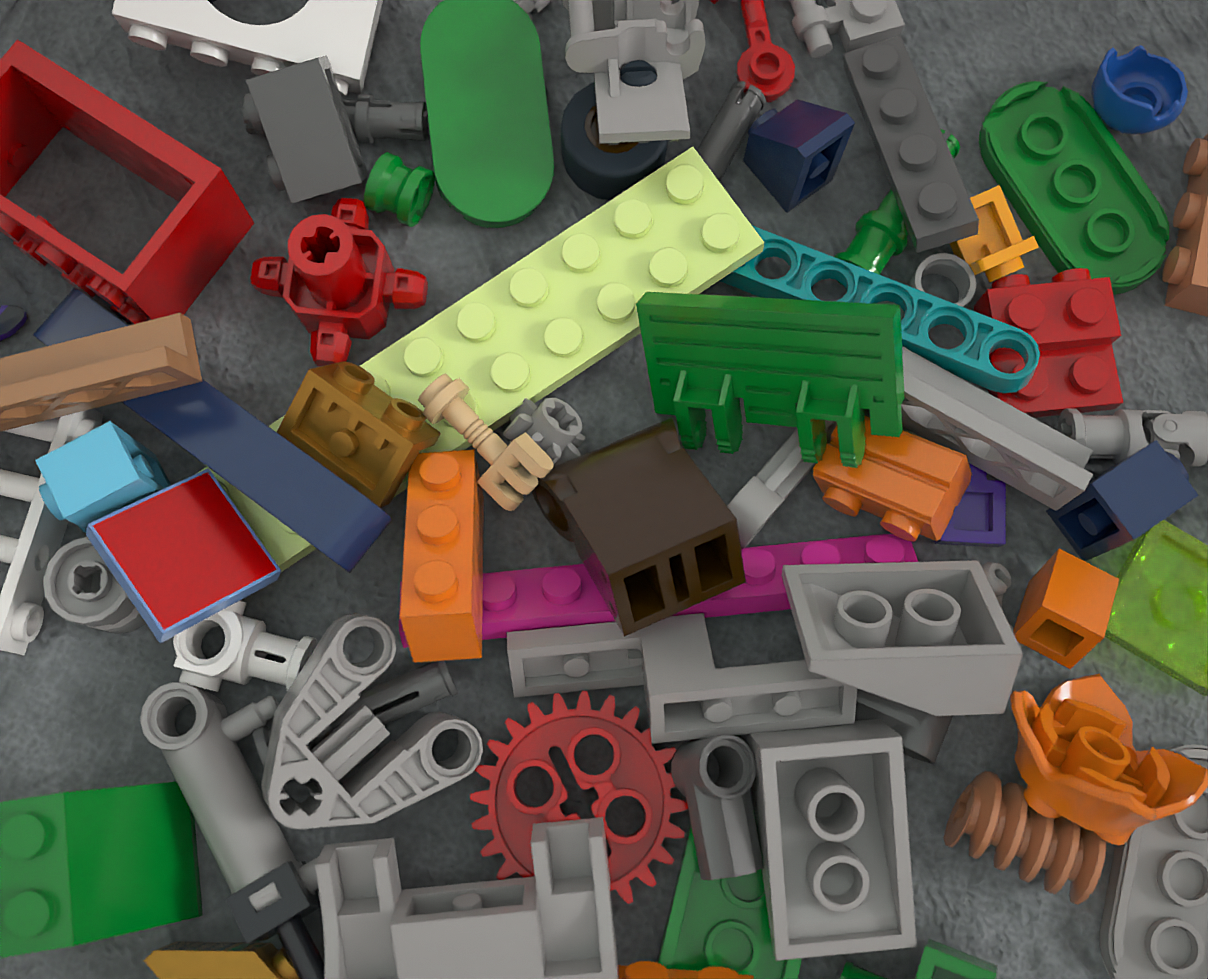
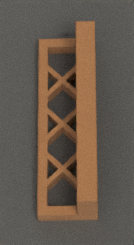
[0,313,202,432]

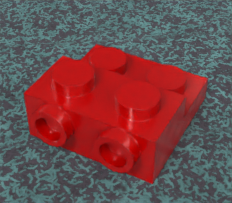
[973,268,1124,418]

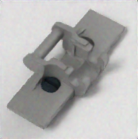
[562,0,705,145]

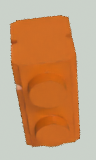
[812,416,972,542]

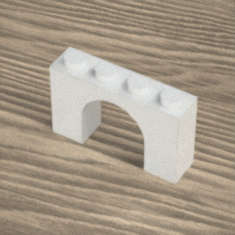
[112,0,383,98]

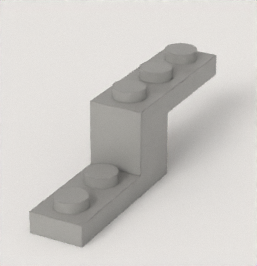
[507,613,857,743]

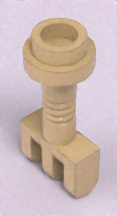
[418,374,553,511]

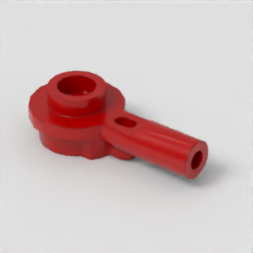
[736,0,795,102]

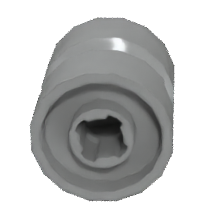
[43,537,146,634]

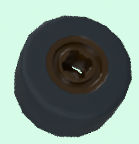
[560,82,668,200]

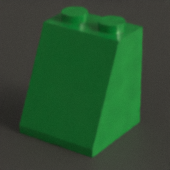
[0,781,203,958]

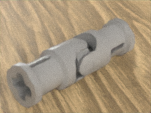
[1057,408,1208,467]

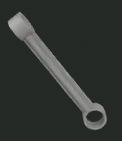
[727,253,976,549]

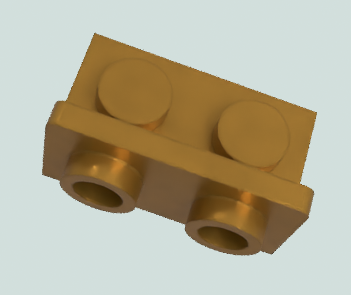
[277,362,441,508]

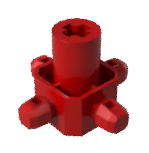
[250,197,428,367]

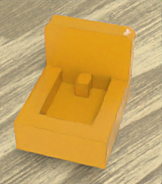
[949,185,1039,283]

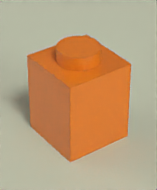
[1013,548,1119,669]

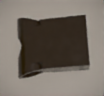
[532,418,746,637]

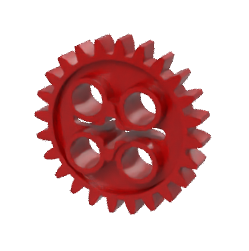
[470,691,688,904]

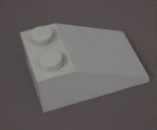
[781,560,1023,716]
[747,719,917,961]

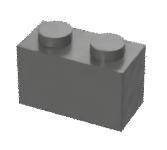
[244,56,368,204]

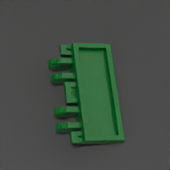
[636,292,905,468]

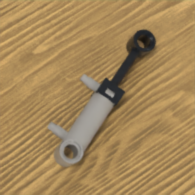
[140,682,325,979]

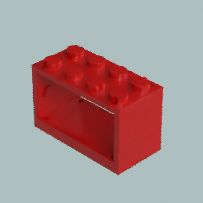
[0,39,255,325]

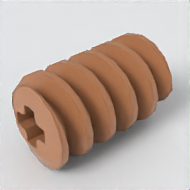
[944,771,1106,905]

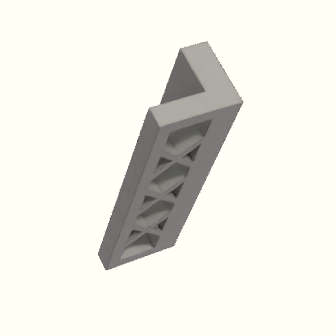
[901,346,1093,511]

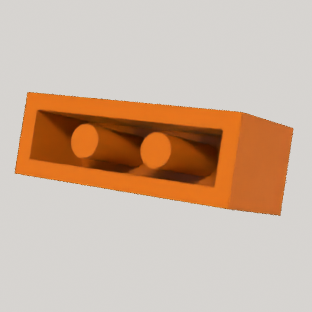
[400,449,484,663]

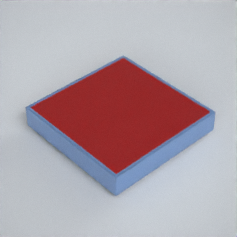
[86,468,281,643]

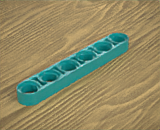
[719,226,1040,393]

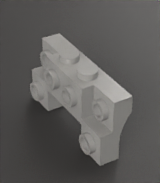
[315,817,618,979]

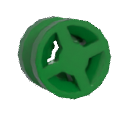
[364,152,435,227]

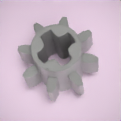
[503,398,585,467]

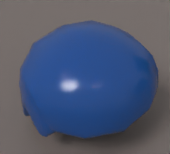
[1091,45,1188,134]

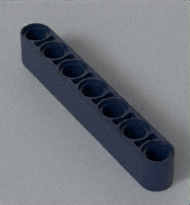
[33,288,392,573]

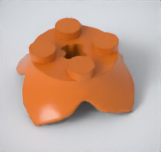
[1010,674,1208,845]

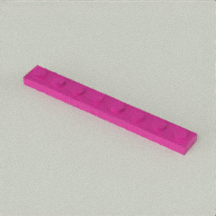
[399,533,918,648]

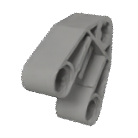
[261,613,483,829]

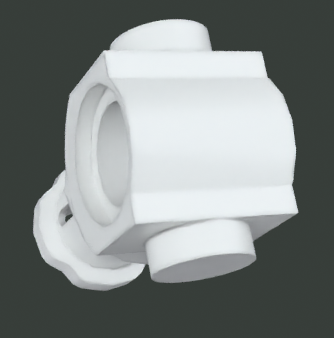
[173,601,317,692]

